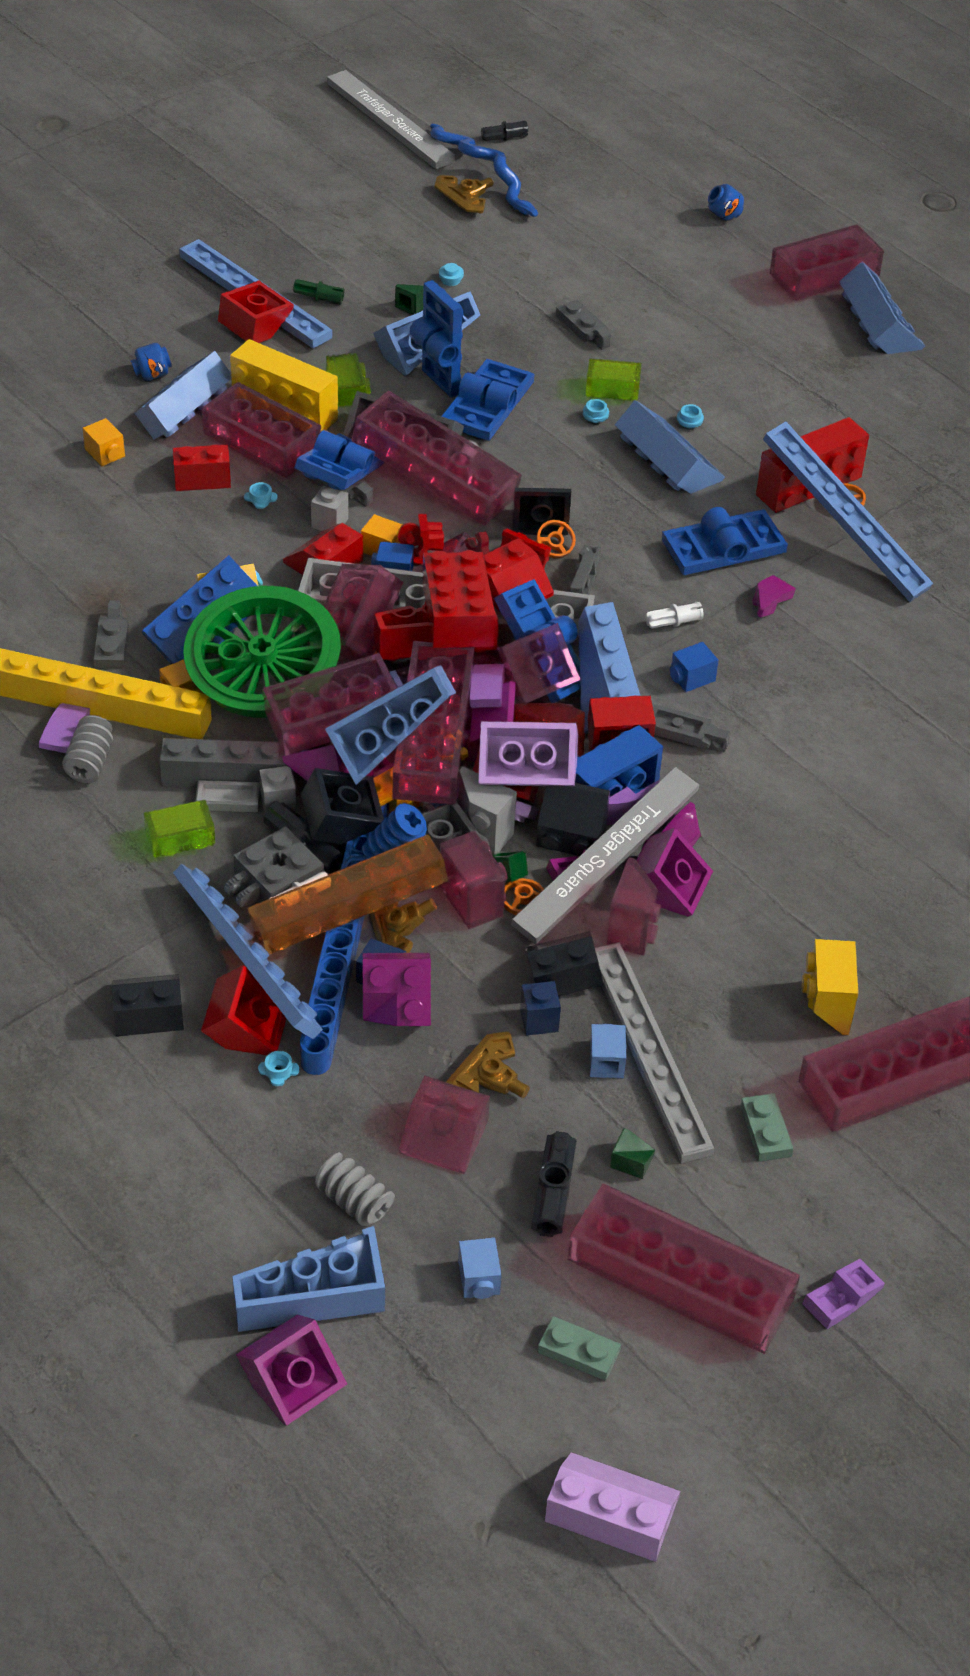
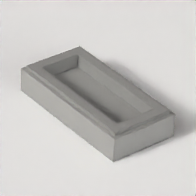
[195,780,260,812]

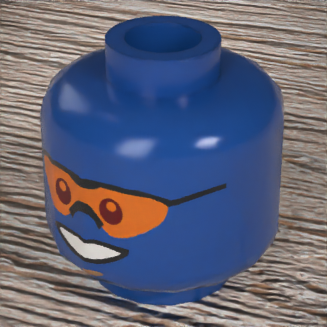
[708,184,744,221]
[131,343,172,381]

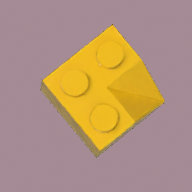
[801,939,858,1035]

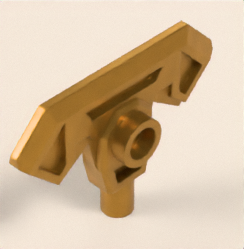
[435,175,493,213]
[368,889,437,953]
[446,1032,530,1103]

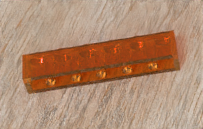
[247,835,448,955]

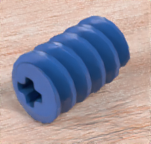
[362,803,427,870]

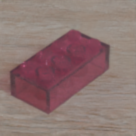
[769,224,884,300]
[202,382,321,478]
[262,653,397,756]

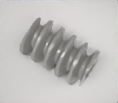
[62,715,113,784]
[315,1152,395,1226]

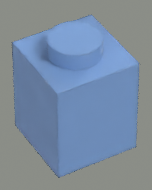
[590,1024,626,1078]
[458,1238,501,1299]

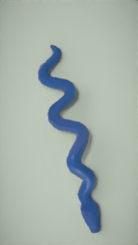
[430,124,538,217]

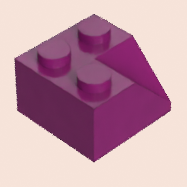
[363,953,431,1026]

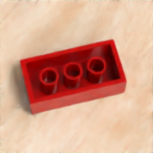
[756,417,869,513]
[422,550,496,648]

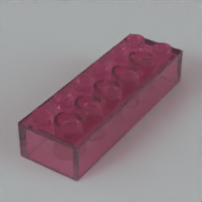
[352,390,522,526]
[392,641,474,805]
[798,996,970,1132]
[567,1183,800,1354]

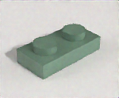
[740,1093,793,1162]
[538,1316,621,1381]

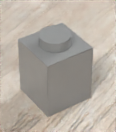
[311,486,348,531]
[259,766,296,814]

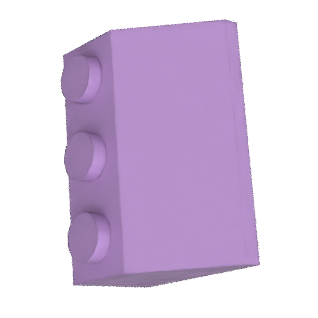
[478,721,578,787]
[545,1452,680,1562]

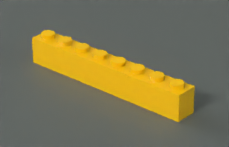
[0,648,212,739]

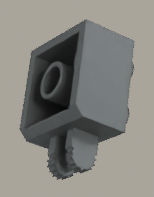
[405,799,484,886]
[223,827,324,912]

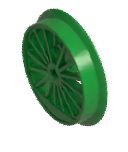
[183,586,341,718]

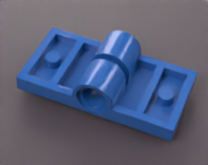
[409,280,463,398]
[441,359,534,441]
[294,430,387,490]
[662,507,788,576]
[142,555,258,664]
[494,579,581,704]

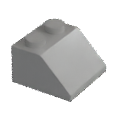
[458,767,517,856]

